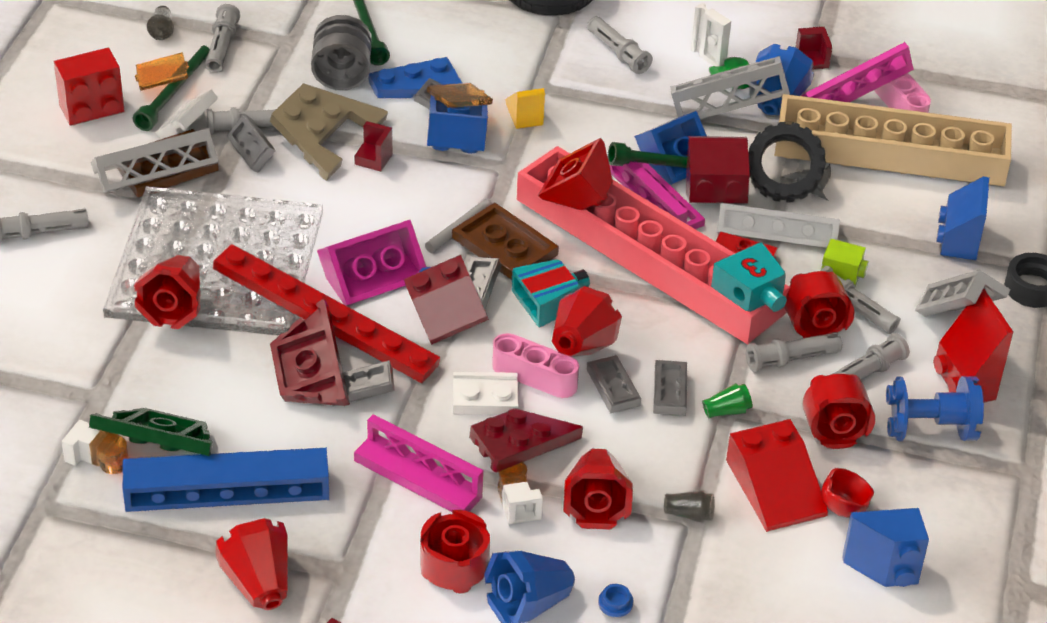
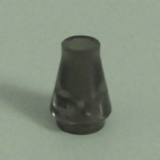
[147,6,174,40]
[664,490,715,523]

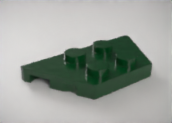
[89,408,213,456]

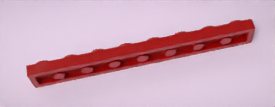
[213,244,440,383]

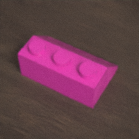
[317,219,426,306]

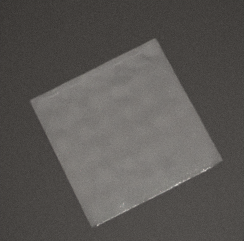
[103,186,323,336]

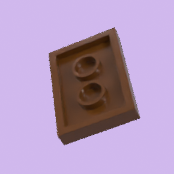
[117,129,219,198]
[452,202,559,280]

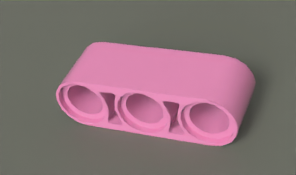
[874,73,931,113]
[492,333,579,398]

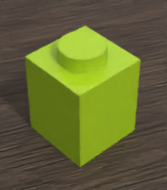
[821,239,869,287]

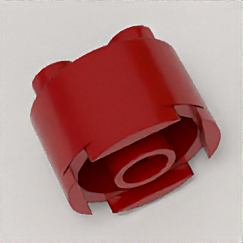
[785,271,855,338]
[802,374,876,449]
[420,510,490,594]

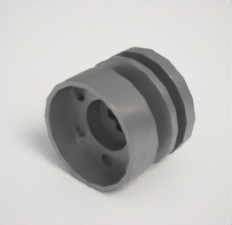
[311,15,372,90]

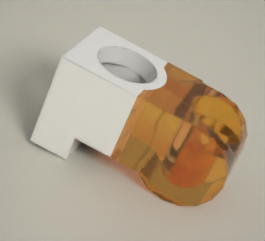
[61,419,129,474]
[498,462,543,524]

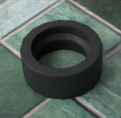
[1004,252,1047,308]

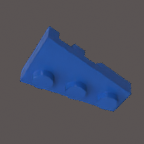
[368,57,466,98]

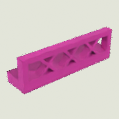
[801,42,914,103]
[610,162,705,229]
[354,414,484,512]

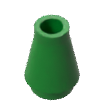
[702,383,753,419]

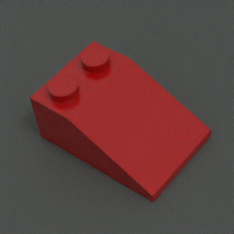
[933,289,1014,403]
[726,419,828,532]

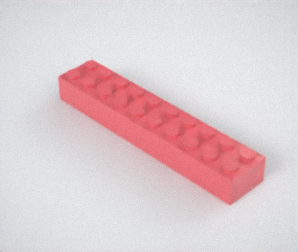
[517,146,790,345]

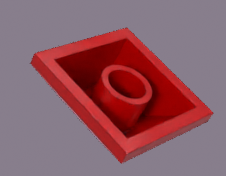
[538,138,613,211]

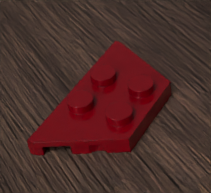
[270,299,350,406]
[469,409,583,473]

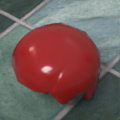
[821,468,874,518]

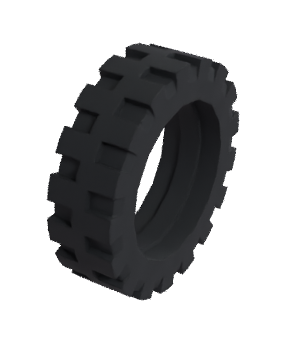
[748,122,826,202]

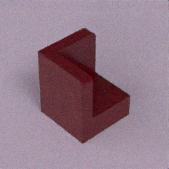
[795,27,832,69]
[354,121,393,172]

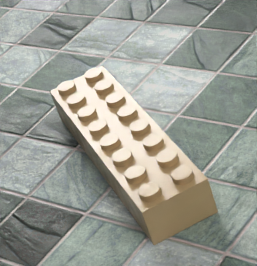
[774,94,1012,186]

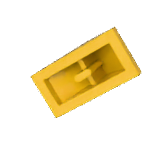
[505,88,545,129]

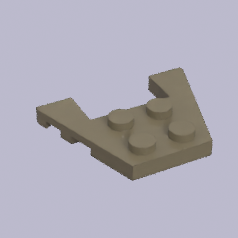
[270,83,388,181]

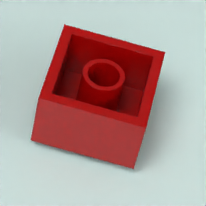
[54,47,125,126]

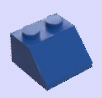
[427,95,488,154]
[634,111,707,185]
[936,176,990,261]
[842,508,929,587]

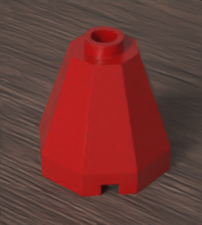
[134,255,200,329]
[552,286,622,357]
[563,448,633,530]
[216,518,288,610]

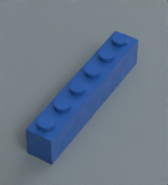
[122,447,330,512]

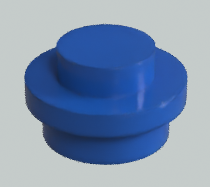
[598,584,634,617]

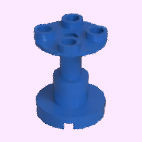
[886,376,984,441]

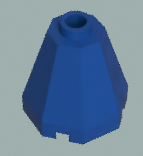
[756,44,814,116]
[484,551,575,623]

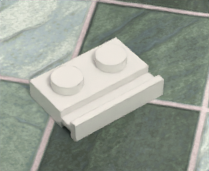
[691,3,732,66]
[155,89,218,139]
[453,372,518,415]

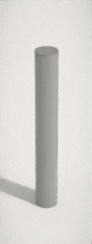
[425,199,492,253]

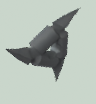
[781,164,831,201]

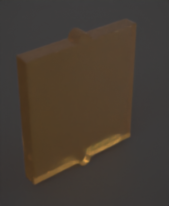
[135,52,189,91]
[427,83,493,108]

